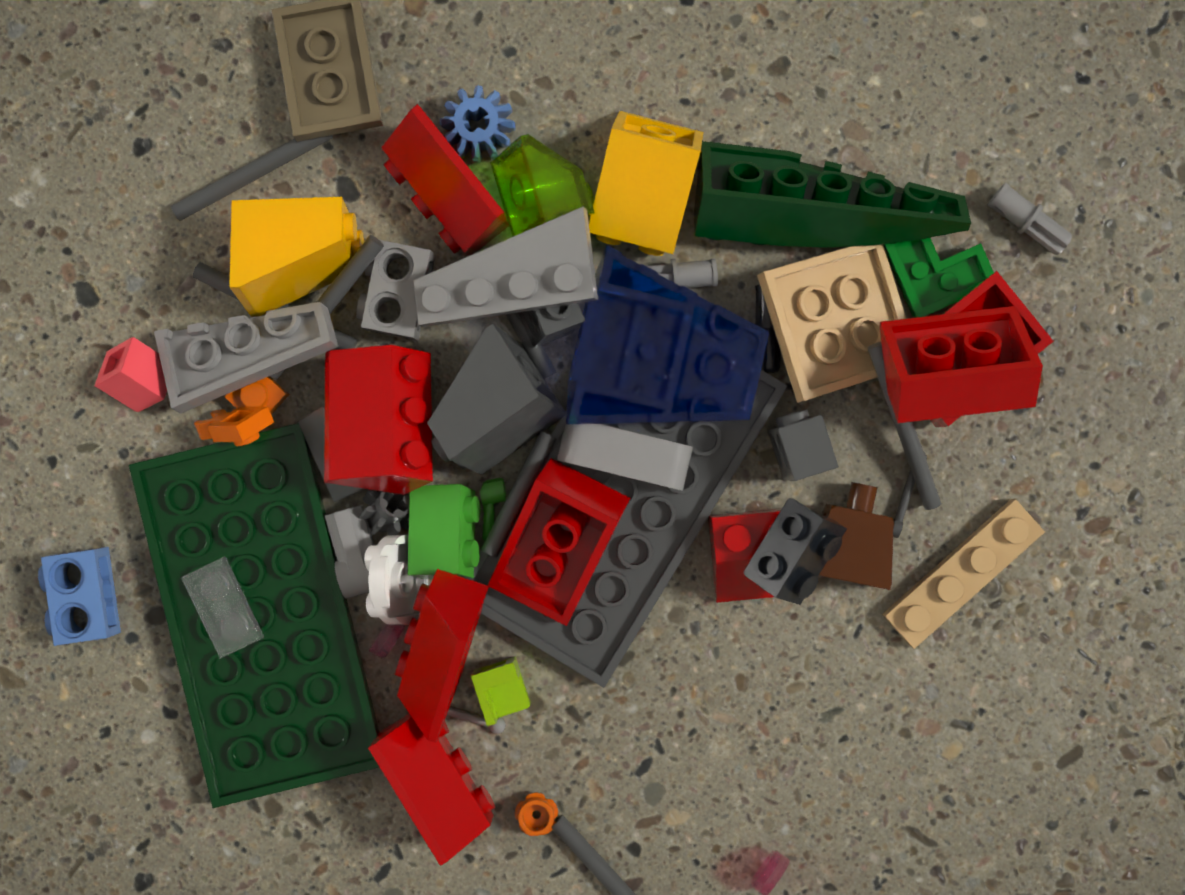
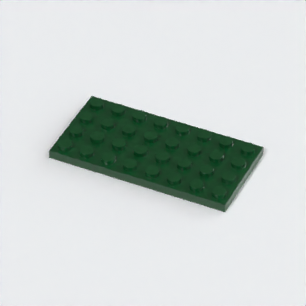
[129,423,380,808]

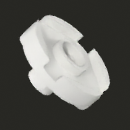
[364,535,428,625]

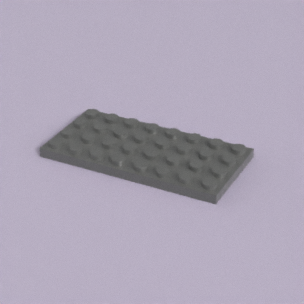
[467,294,788,688]

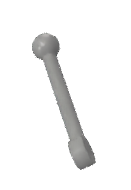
[447,707,506,734]

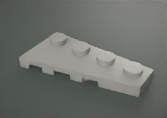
[413,207,598,327]
[154,302,338,414]

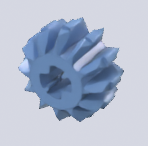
[440,85,516,163]

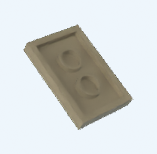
[271,0,383,142]

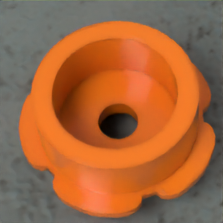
[515,792,558,836]

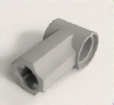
[325,505,375,599]

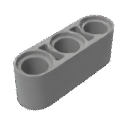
[557,416,693,491]

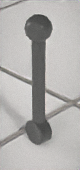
[893,451,927,538]

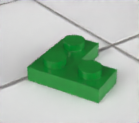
[883,238,994,318]

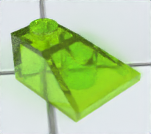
[490,134,595,237]

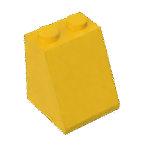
[589,111,704,256]
[229,197,364,317]

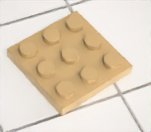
[757,244,906,403]

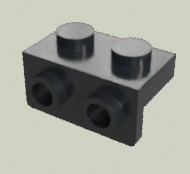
[744,498,847,605]

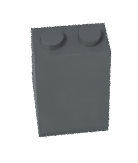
[427,323,567,475]

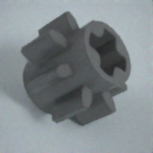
[360,490,410,535]

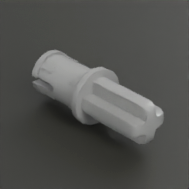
[987,182,1072,255]
[629,258,718,294]

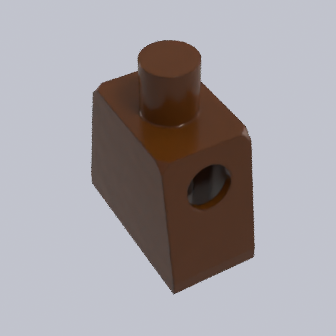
[819,482,894,590]

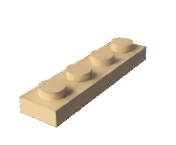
[882,499,1045,649]

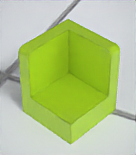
[471,656,531,727]

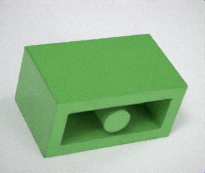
[407,484,481,579]

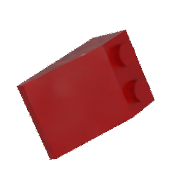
[488,458,631,626]

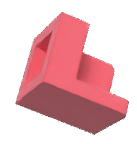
[94,337,167,412]

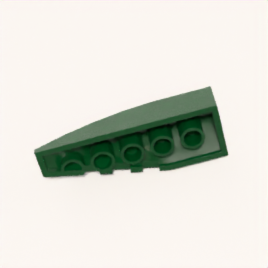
[694,141,971,247]

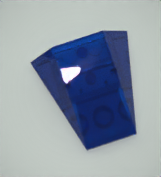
[566,245,769,425]

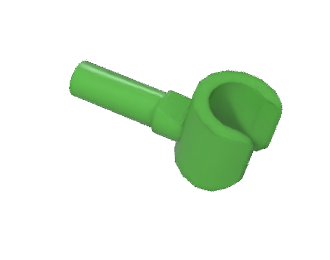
[480,478,507,540]

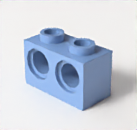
[38,547,121,646]

